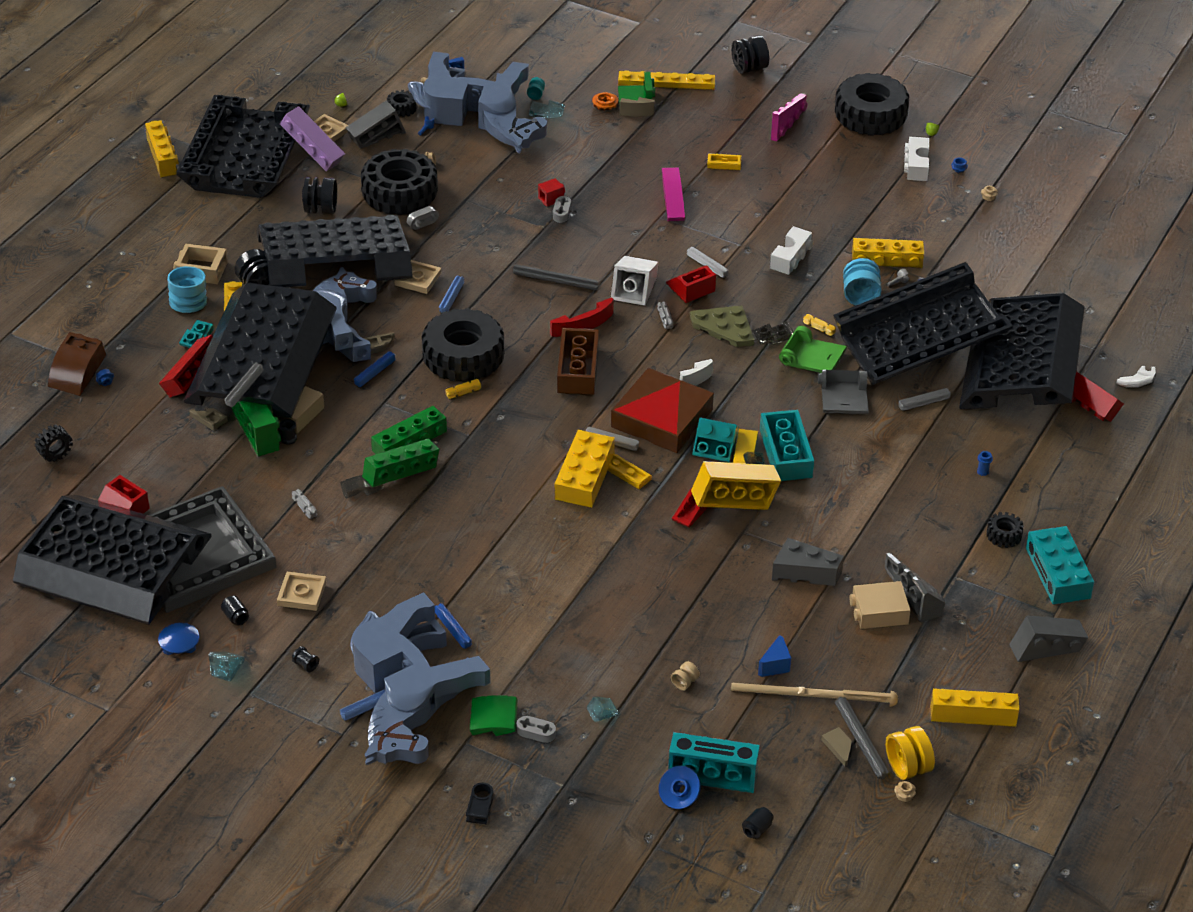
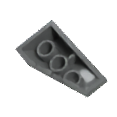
[884,553,945,622]

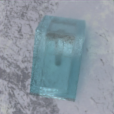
[209,651,245,681]

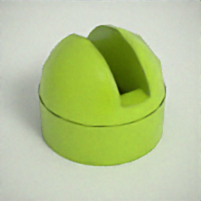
[334,93,348,107]
[926,123,940,136]

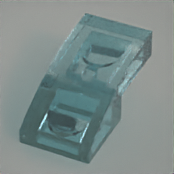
[529,100,565,118]

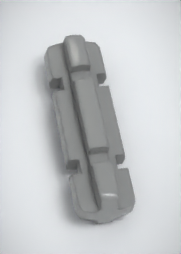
[657,301,674,329]
[292,489,318,519]

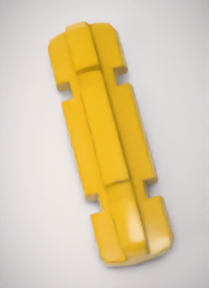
[803,314,836,336]
[446,379,481,399]

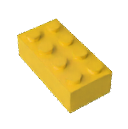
[554,430,615,508]
[691,461,781,510]

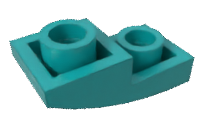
[179,320,214,348]

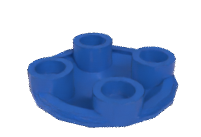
[158,623,200,655]

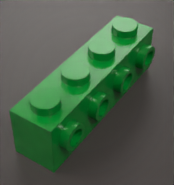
[371,406,447,454]
[362,439,439,487]

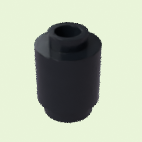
[221,596,249,626]
[742,807,774,839]

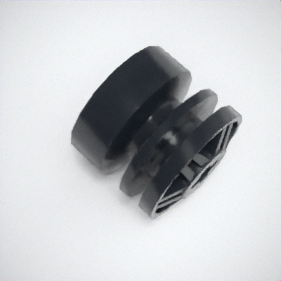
[731,35,770,74]
[302,177,338,214]
[234,249,270,286]

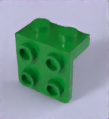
[618,72,655,106]

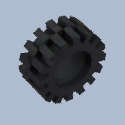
[387,90,417,118]
[34,425,73,462]
[986,512,1024,548]

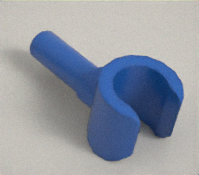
[418,116,434,136]

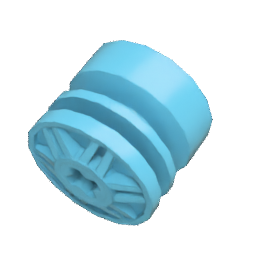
[843,258,882,305]
[167,266,207,313]

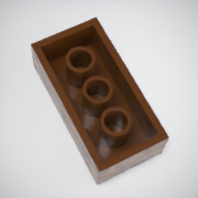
[557,328,599,395]

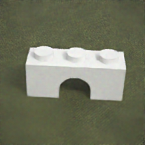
[904,137,929,181]
[770,226,813,275]

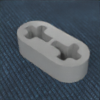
[553,196,571,223]
[407,206,439,230]
[516,716,556,743]

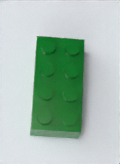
[231,401,281,457]

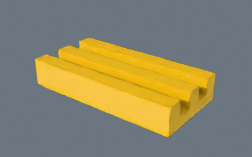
[707,153,742,170]

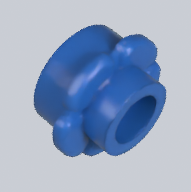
[951,157,968,173]
[96,369,114,386]

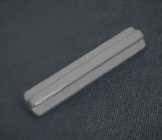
[687,247,729,278]
[224,363,264,407]
[898,388,951,411]
[586,426,639,451]

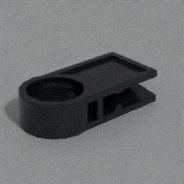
[466,782,493,825]

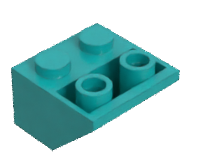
[692,418,739,462]

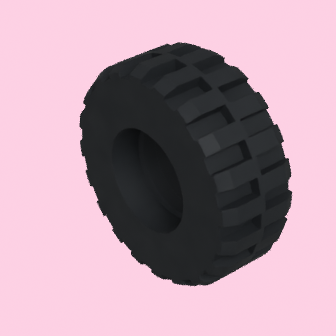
[835,73,909,136]
[361,149,438,215]
[422,308,505,382]

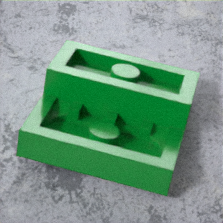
[470,695,518,736]

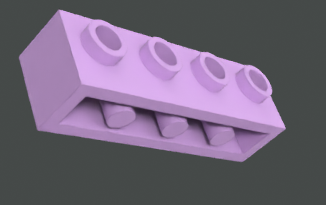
[280,106,345,172]

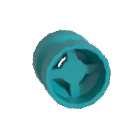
[527,77,545,100]

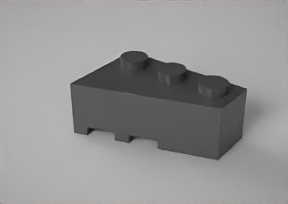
[345,101,406,149]
[772,538,844,586]
[1009,616,1088,662]

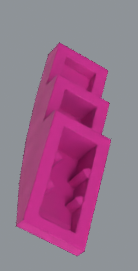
[662,167,685,221]

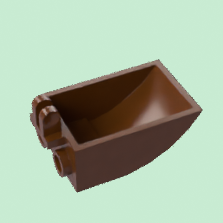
[48,332,106,396]

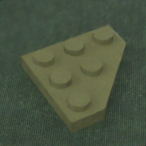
[690,306,754,347]

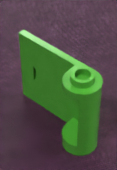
[779,326,847,373]

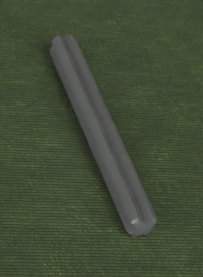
[513,265,598,290]
[835,697,889,780]

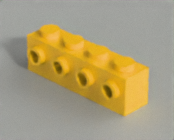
[145,120,179,177]
[852,238,924,268]
[930,689,1019,727]

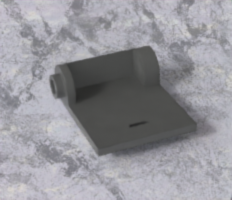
[818,370,868,414]

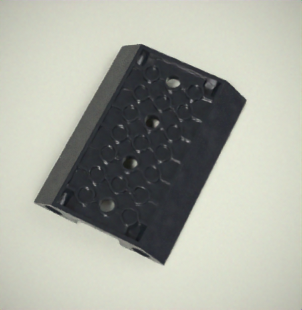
[176,95,310,198]
[959,293,1085,409]
[13,495,212,625]

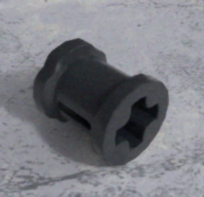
[279,419,297,445]
[292,646,320,673]

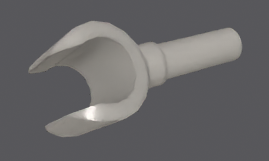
[887,269,909,287]

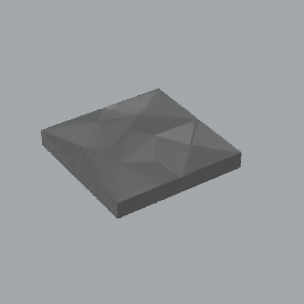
[125,486,277,613]

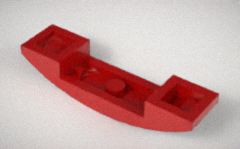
[550,297,614,337]

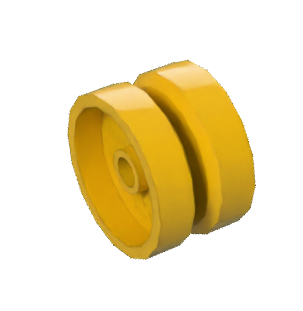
[885,726,935,780]

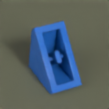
[758,635,791,677]

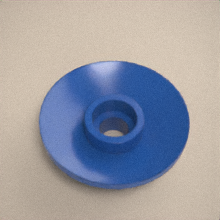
[659,766,701,809]

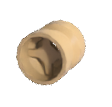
[671,661,700,690]

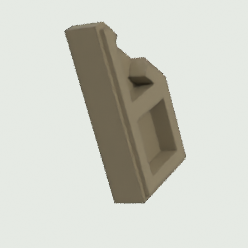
[363,332,395,354]
[189,408,228,431]
[821,727,852,766]

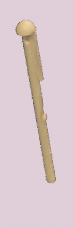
[731,683,898,707]

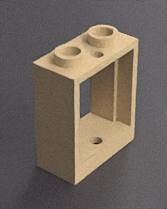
[173,244,228,284]

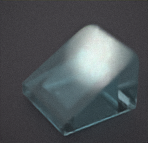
[587,697,618,722]

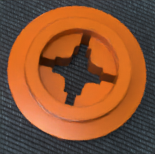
[592,92,618,111]

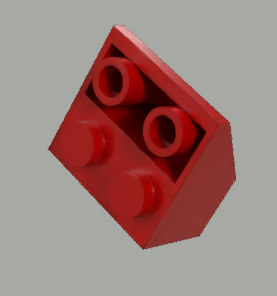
[666,265,716,303]
[98,475,150,514]

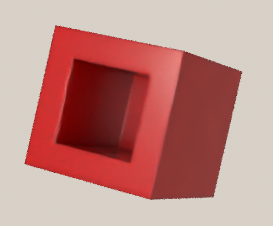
[538,178,565,207]

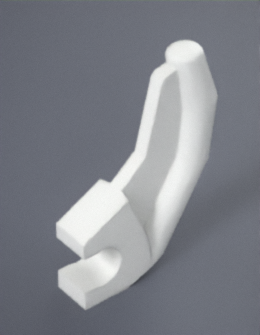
[1116,366,1156,388]

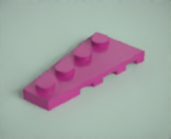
[771,93,808,142]

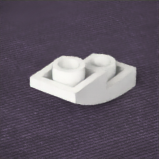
[680,359,713,386]

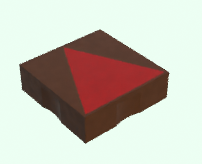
[611,368,714,453]

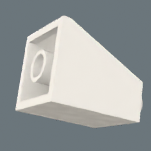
[611,256,658,306]

